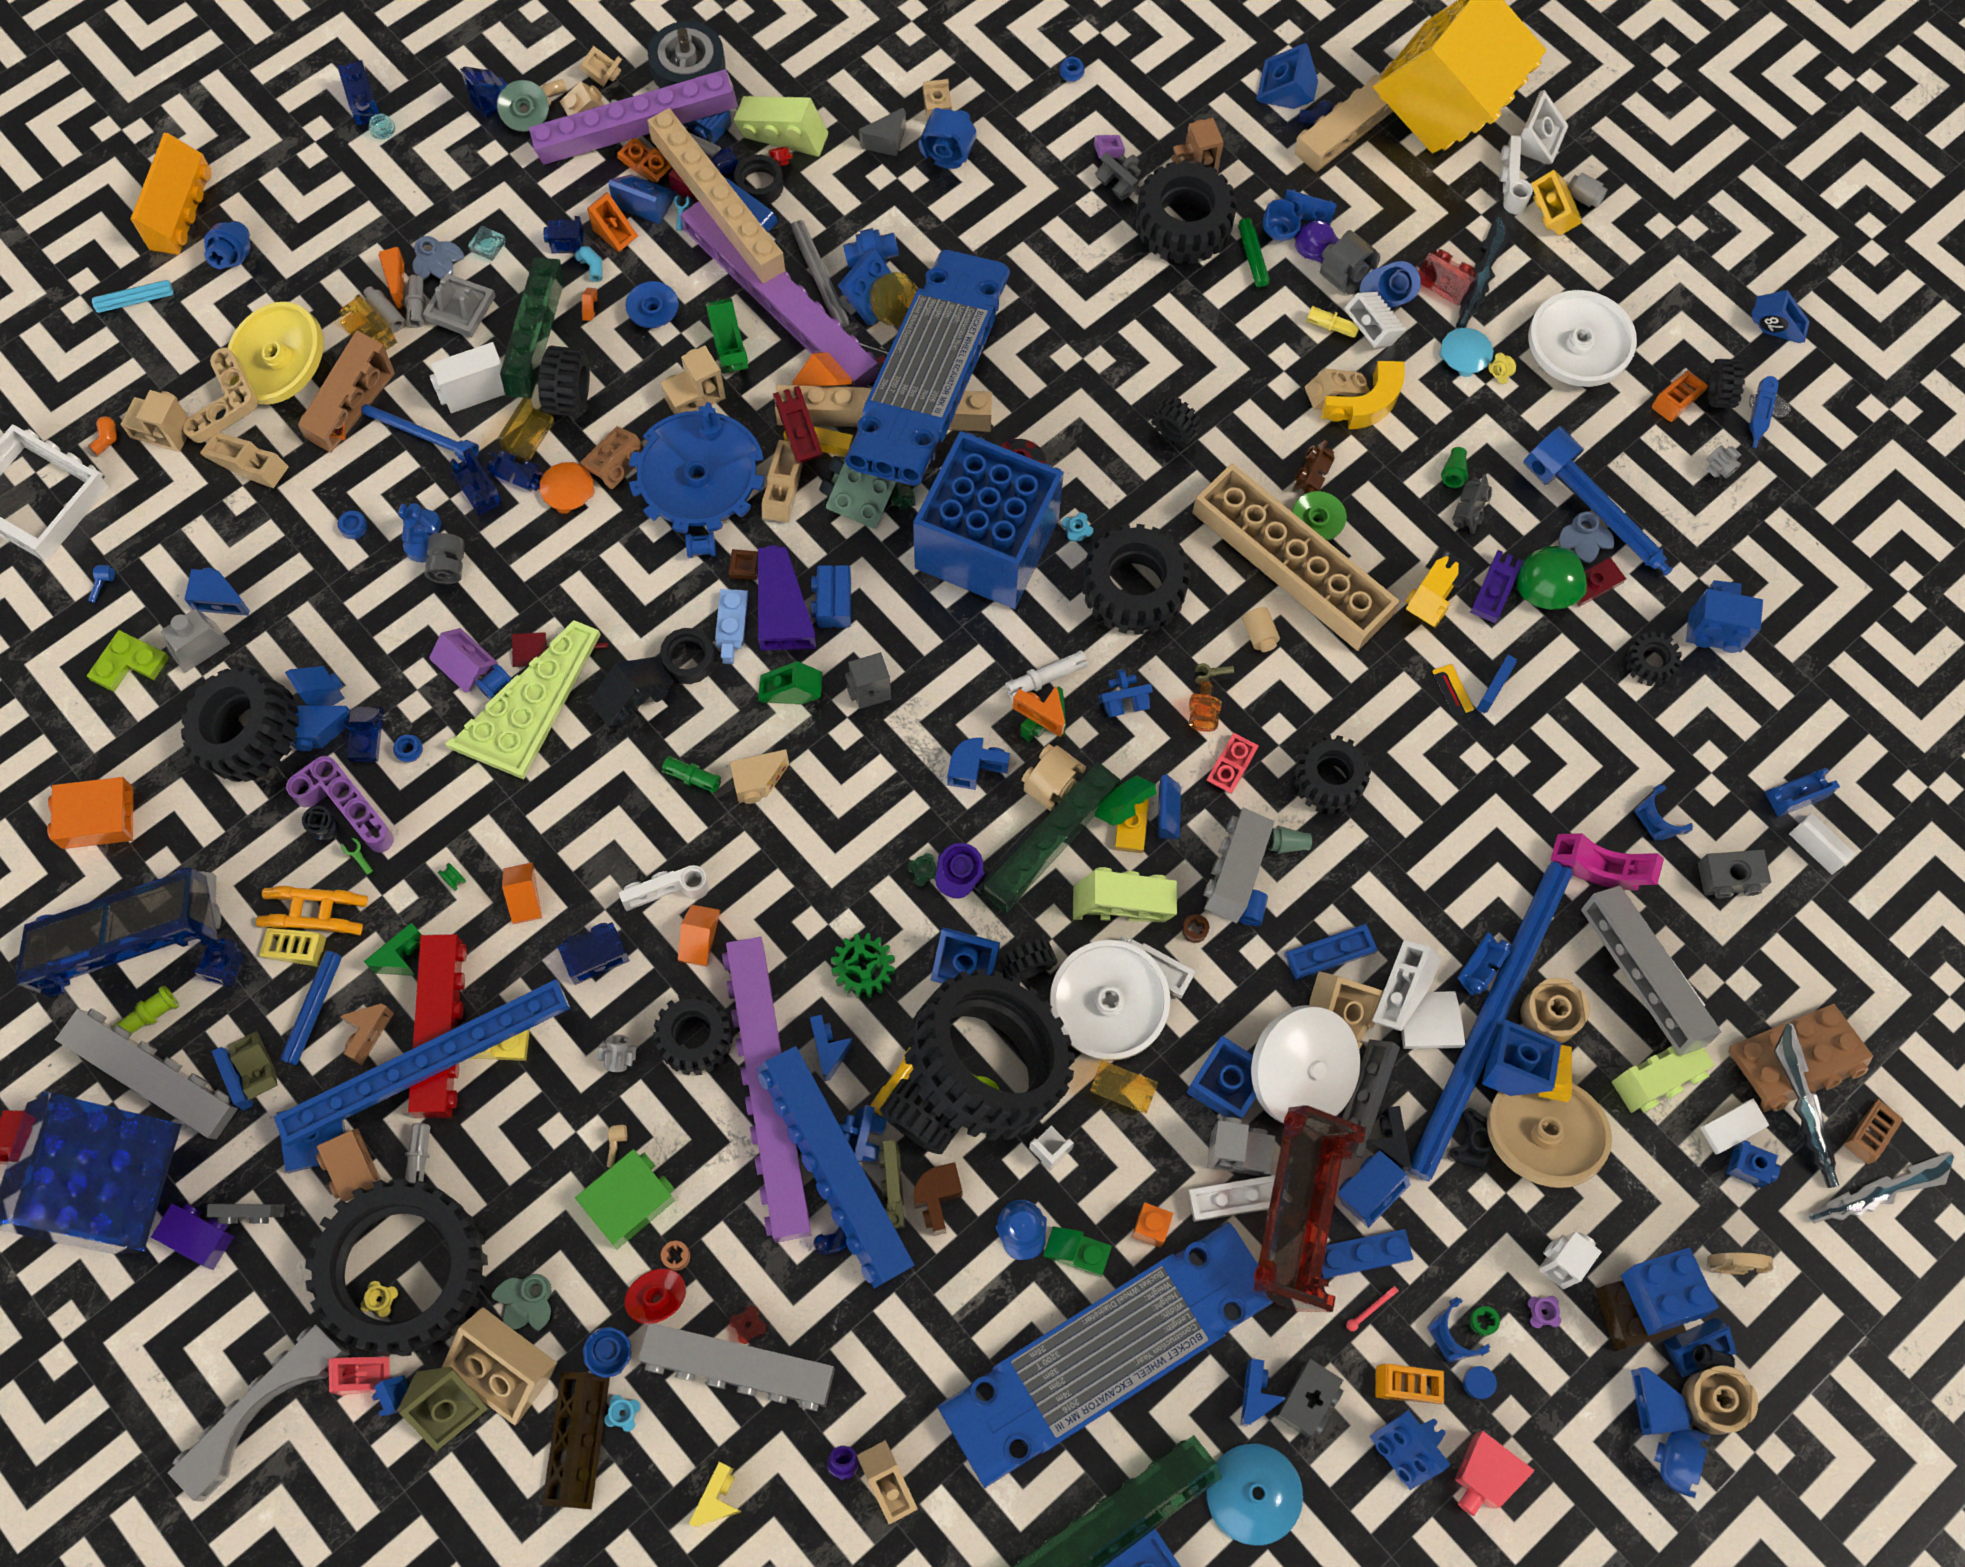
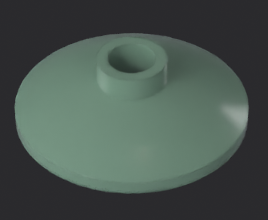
[497,80,549,132]

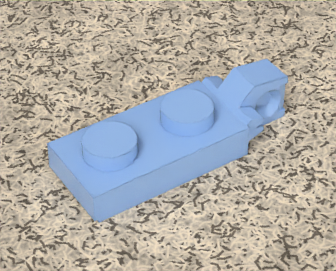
[715,589,749,664]

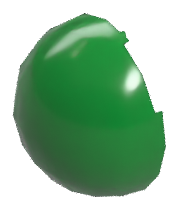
[1516,546,1587,610]

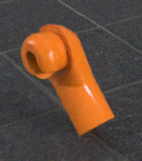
[88,416,117,456]

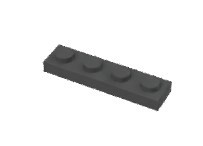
[1331,1039,1400,1158]

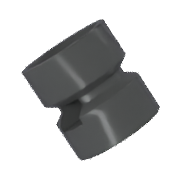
[424,533,465,584]

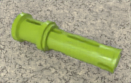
[111,985,180,1034]

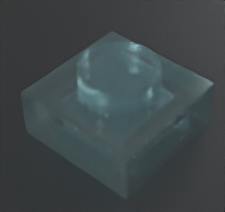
[468,226,506,261]

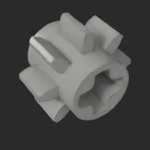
[1706,445,1741,479]
[597,1035,636,1072]

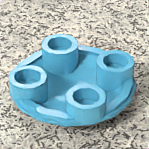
[1439,328,1493,377]

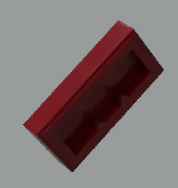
[1577,557,1626,607]

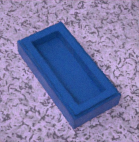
[1476,655,1517,714]
[211,1046,254,1111]

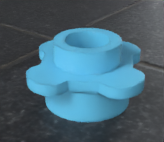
[1062,513,1093,542]
[604,1395,641,1432]

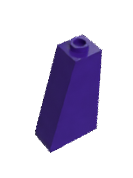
[758,545,816,650]

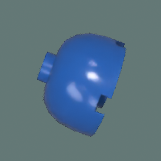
[1654,1429,1710,1499]

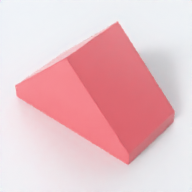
[329,1357,390,1396]

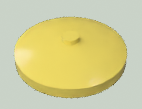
[225,302,324,405]

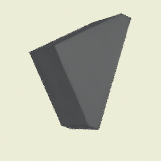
[859,108,906,156]

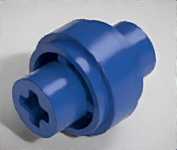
[204,221,250,269]
[843,228,899,268]

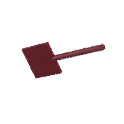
[512,632,608,667]

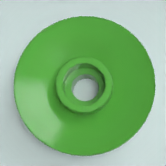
[1292,491,1347,541]

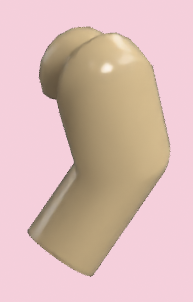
[541,79,567,106]

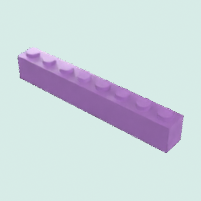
[529,69,738,165]

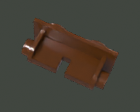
[1292,440,1335,494]

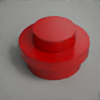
[768,147,793,166]

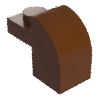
[914,1162,963,1236]

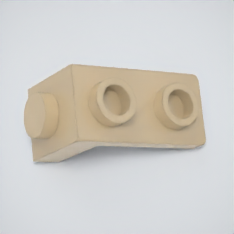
[1305,368,1370,410]

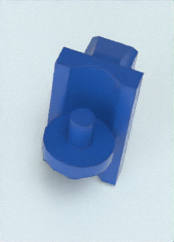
[1098,669,1153,718]
[839,1105,887,1163]

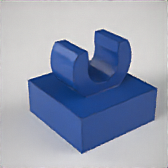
[372,1375,409,1416]

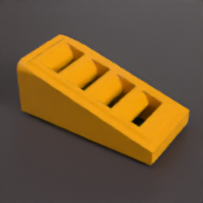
[1375,1363,1444,1404]

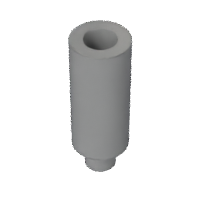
[364,287,406,333]

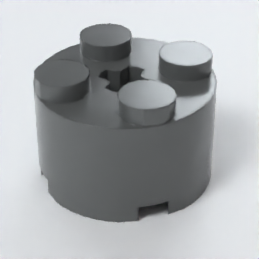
[1319,230,1380,295]

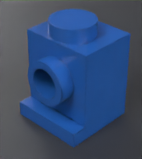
[1726,1140,1781,1188]

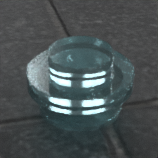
[369,114,395,139]

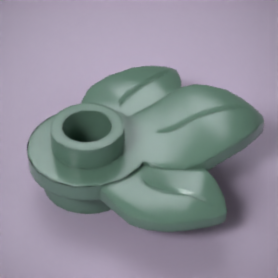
[492,1274,552,1331]

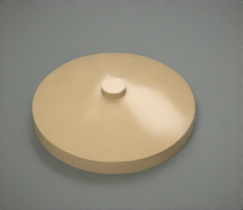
[1487,1083,1612,1188]

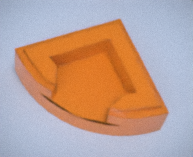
[582,287,597,321]

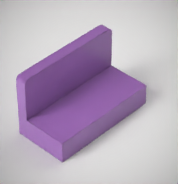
[429,628,498,693]

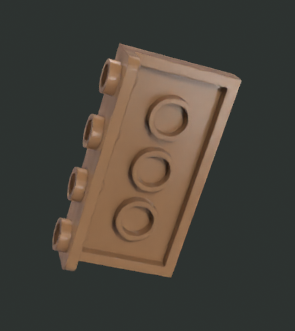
[1728,1004,1873,1112]

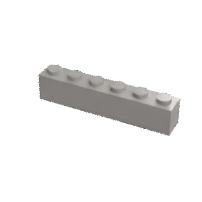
[1581,885,1722,1056]
[55,1008,238,1139]
[638,1323,835,1411]

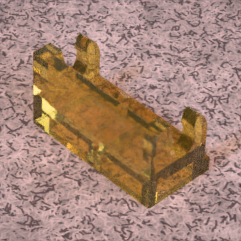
[339,294,397,350]
[1090,1060,1158,1114]

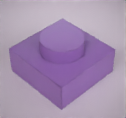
[1094,135,1125,159]

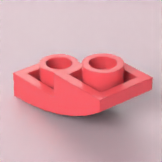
[1206,733,1259,794]

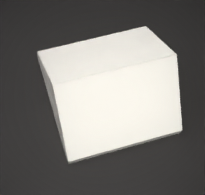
[1521,90,1568,164]

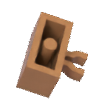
[1171,118,1224,173]

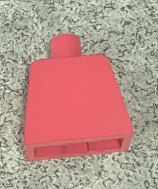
[1455,1431,1534,1516]

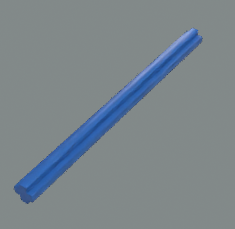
[1407,862,1573,1182]

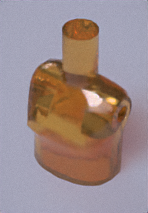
[1189,681,1222,732]

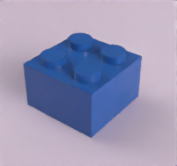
[1686,589,1763,653]
[1186,1036,1256,1120]
[1621,1247,1719,1336]

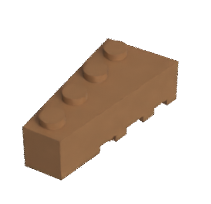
[298,330,395,453]

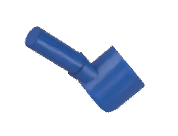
[88,565,115,603]

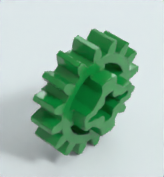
[831,933,895,998]

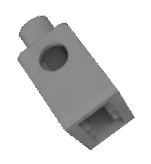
[161,609,230,673]

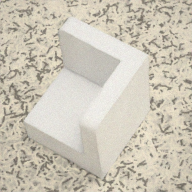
[1029,1126,1074,1170]

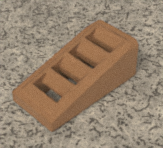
[1843,1099,1903,1164]

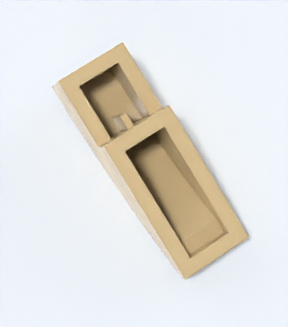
[200,433,289,488]
[762,440,803,523]

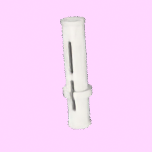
[1005,650,1088,699]

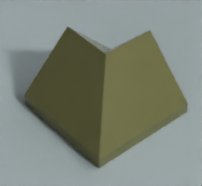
[398,1367,488,1452]

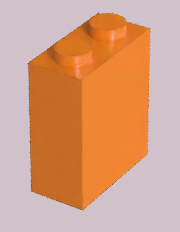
[47,777,133,849]

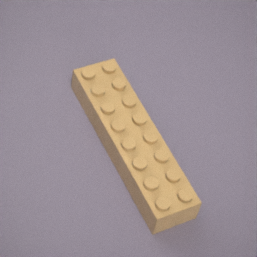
[1192,463,1400,651]

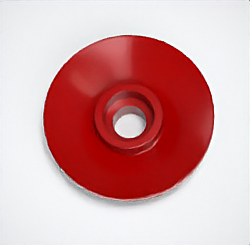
[625,1269,686,1324]

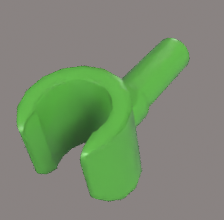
[341,838,373,875]

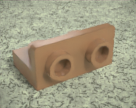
[580,426,644,489]

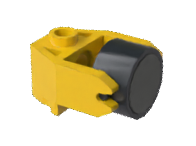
[1405,547,1473,628]

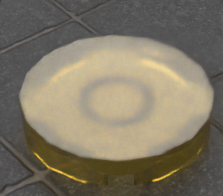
[870,272,918,326]

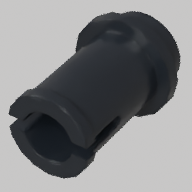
[1692,1344,1735,1369]

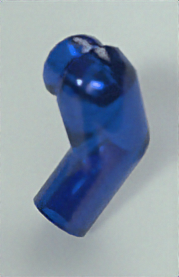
[1298,100,1334,124]
[813,1227,847,1255]

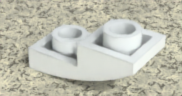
[1700,1098,1769,1155]

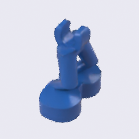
[398,503,441,563]

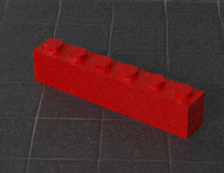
[408,934,467,1118]

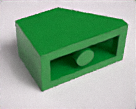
[758,661,823,705]

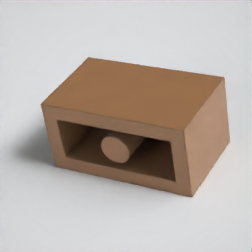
[316,1128,381,1202]

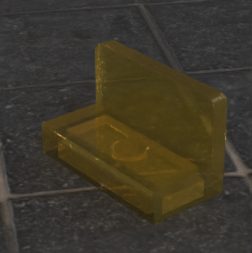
[498,396,554,464]

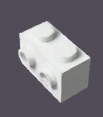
[1538,1231,1602,1289]

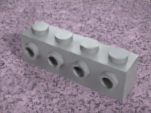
[1204,807,1275,923]

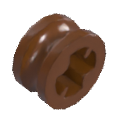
[1182,914,1210,943]

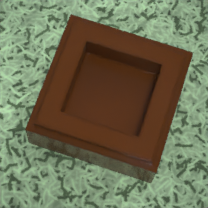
[728,549,758,580]

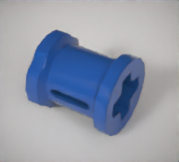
[686,532,716,559]
[474,664,512,700]

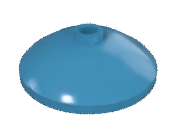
[1206,1444,1303,1545]

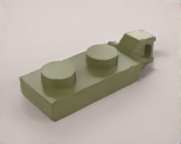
[879,1140,905,1229]

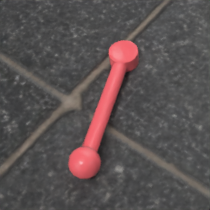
[1346,1286,1399,1332]

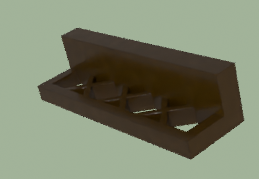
[542,1372,610,1510]

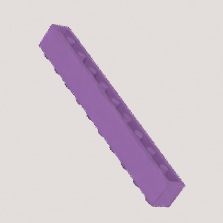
[680,201,878,388]
[722,936,812,1243]

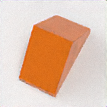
[587,192,638,252]
[793,352,852,386]
[502,862,542,925]
[678,904,720,967]

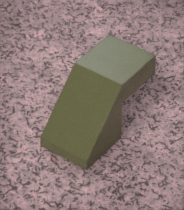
[229,1031,278,1100]

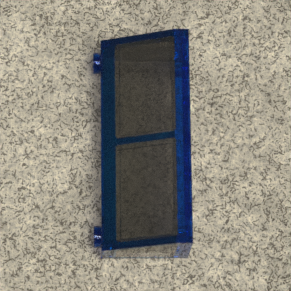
[16,868,218,997]

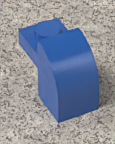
[947,737,1010,790]

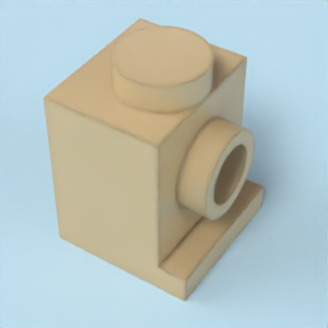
[923,79,952,121]

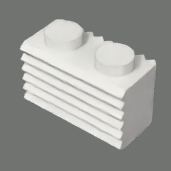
[1344,292,1406,348]

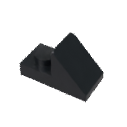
[1366,1106,1411,1172]

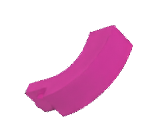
[1551,833,1664,890]

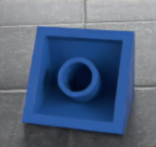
[608,175,677,224]
[930,927,1000,983]

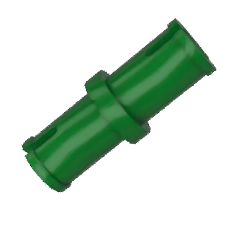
[662,756,721,793]

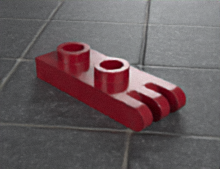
[773,386,823,464]

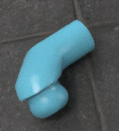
[575,246,603,282]

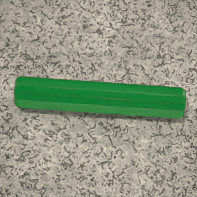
[1238,218,1270,287]

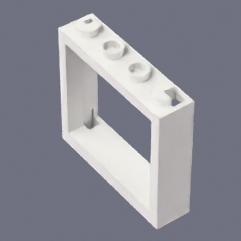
[0,424,109,562]

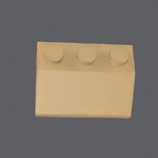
[442,1307,557,1425]

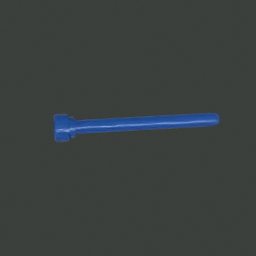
[361,404,479,464]

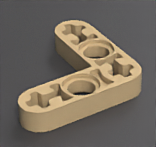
[183,348,258,443]

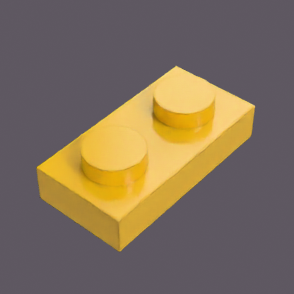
[1538,1045,1572,1102]

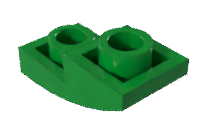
[1095,775,1156,826]

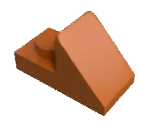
[1013,686,1065,737]

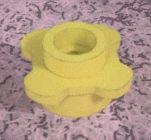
[1488,353,1516,384]
[361,1281,398,1317]

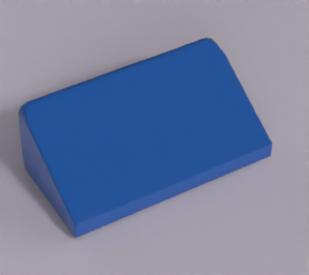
[1158,775,1181,839]
[1664,1318,1737,1378]

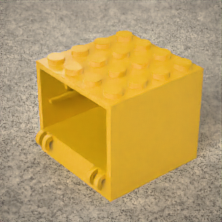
[1372,0,1547,154]

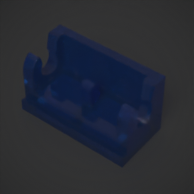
[450,448,502,516]

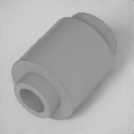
[1568,172,1608,208]

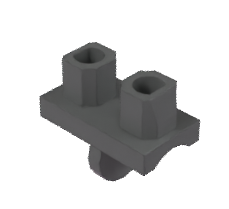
[1095,152,1141,201]

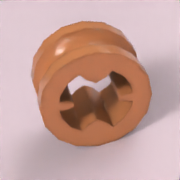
[661,1241,690,1271]

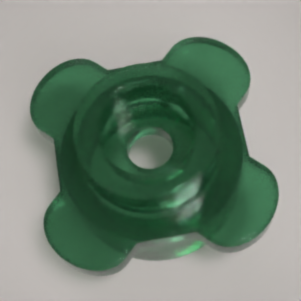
[907,853,937,886]

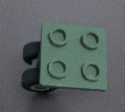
[819,456,896,529]

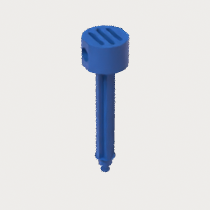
[1523,426,1672,576]

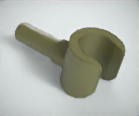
[1195,663,1234,685]

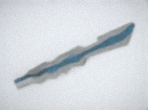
[1809,1152,1954,1224]

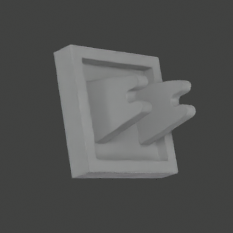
[422,273,496,338]

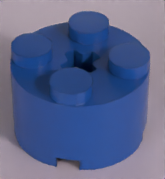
[919,108,977,169]

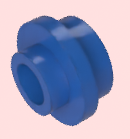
[1060,57,1085,82]
[393,735,423,763]

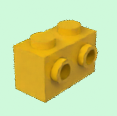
[1531,170,1583,236]

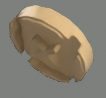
[1707,1253,1774,1275]

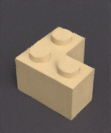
[660,346,725,415]
[121,390,189,452]

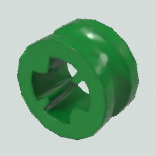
[437,863,466,891]
[1469,1306,1500,1337]

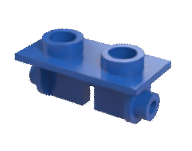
[1284,189,1337,225]
[1457,932,1511,996]

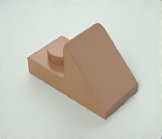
[340,1004,394,1066]

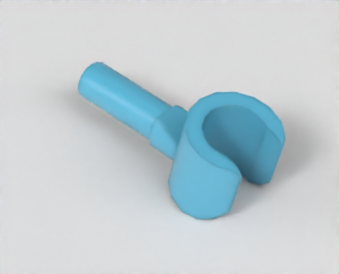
[674,195,693,231]

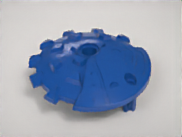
[629,402,764,533]

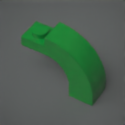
[705,298,748,374]

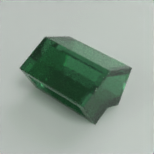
[889,482,915,510]

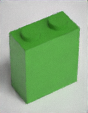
[575,1149,676,1250]

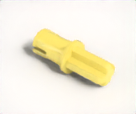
[1306,306,1359,337]

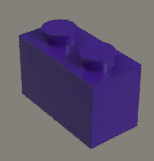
[151,1203,234,1270]

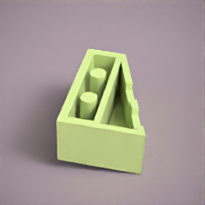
[734,96,828,157]
[1073,867,1177,922]
[1612,1046,1715,1113]

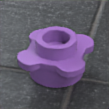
[1527,1296,1561,1328]

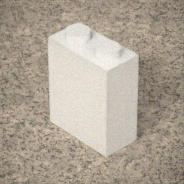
[429,342,512,413]

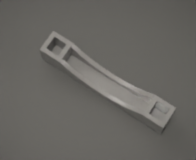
[168,1325,349,1502]

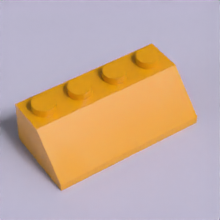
[131,133,211,255]

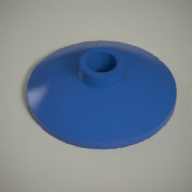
[625,281,679,328]

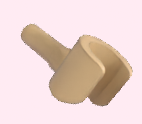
[606,1125,627,1168]

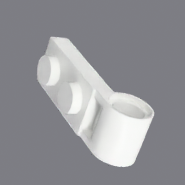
[1499,135,1533,214]
[618,865,709,911]

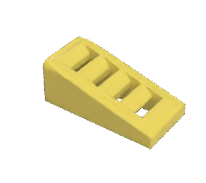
[259,928,326,967]

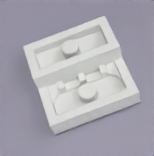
[1401,991,1465,1049]

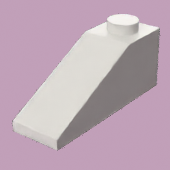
[1372,940,1441,1031]

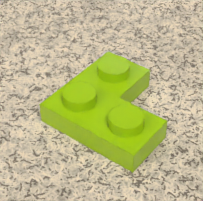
[87,630,170,692]

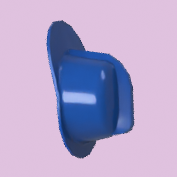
[1360,261,1421,308]

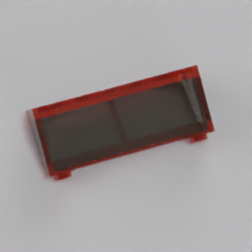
[1253,1105,1366,1312]

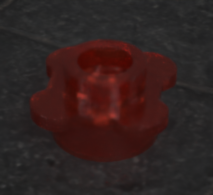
[730,1306,767,1344]

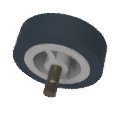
[648,21,726,88]

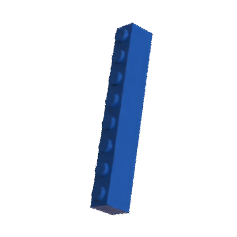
[757,1046,914,1289]

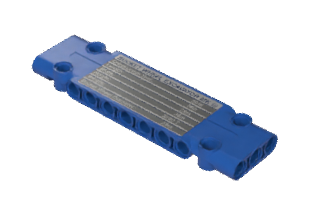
[845,250,1010,486]
[937,1222,1278,1488]

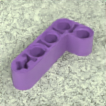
[286,756,394,853]

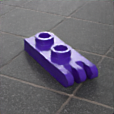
[1470,550,1523,624]

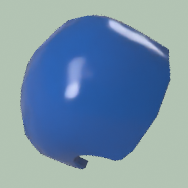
[1262,199,1301,242]
[583,1326,632,1378]

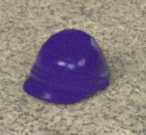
[1295,220,1340,263]
[935,843,985,899]

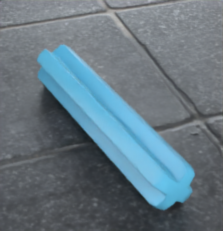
[92,280,174,313]

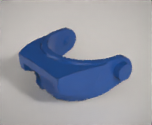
[1634,784,1694,840]
[1427,1297,1491,1363]

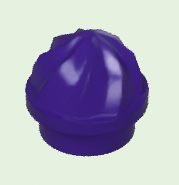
[827,1446,859,1481]

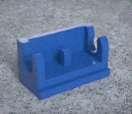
[1764,768,1840,817]

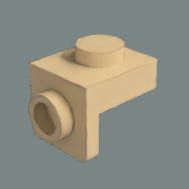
[579,46,622,87]
[560,81,604,116]

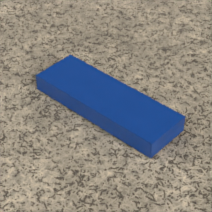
[1284,924,1378,981]

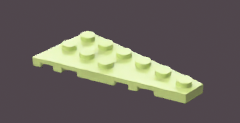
[445,620,601,780]

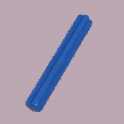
[280,951,341,1065]

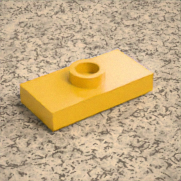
[1114,798,1149,853]

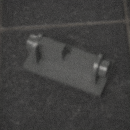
[1452,474,1492,534]

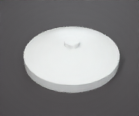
[1528,290,1637,387]
[1050,940,1170,1061]
[1251,1005,1360,1128]

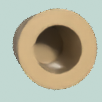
[1242,607,1280,652]

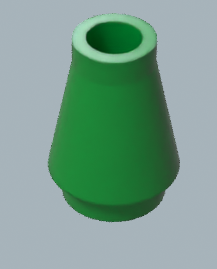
[1441,447,1468,488]

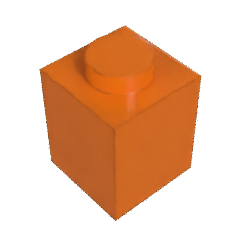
[1132,1202,1174,1248]

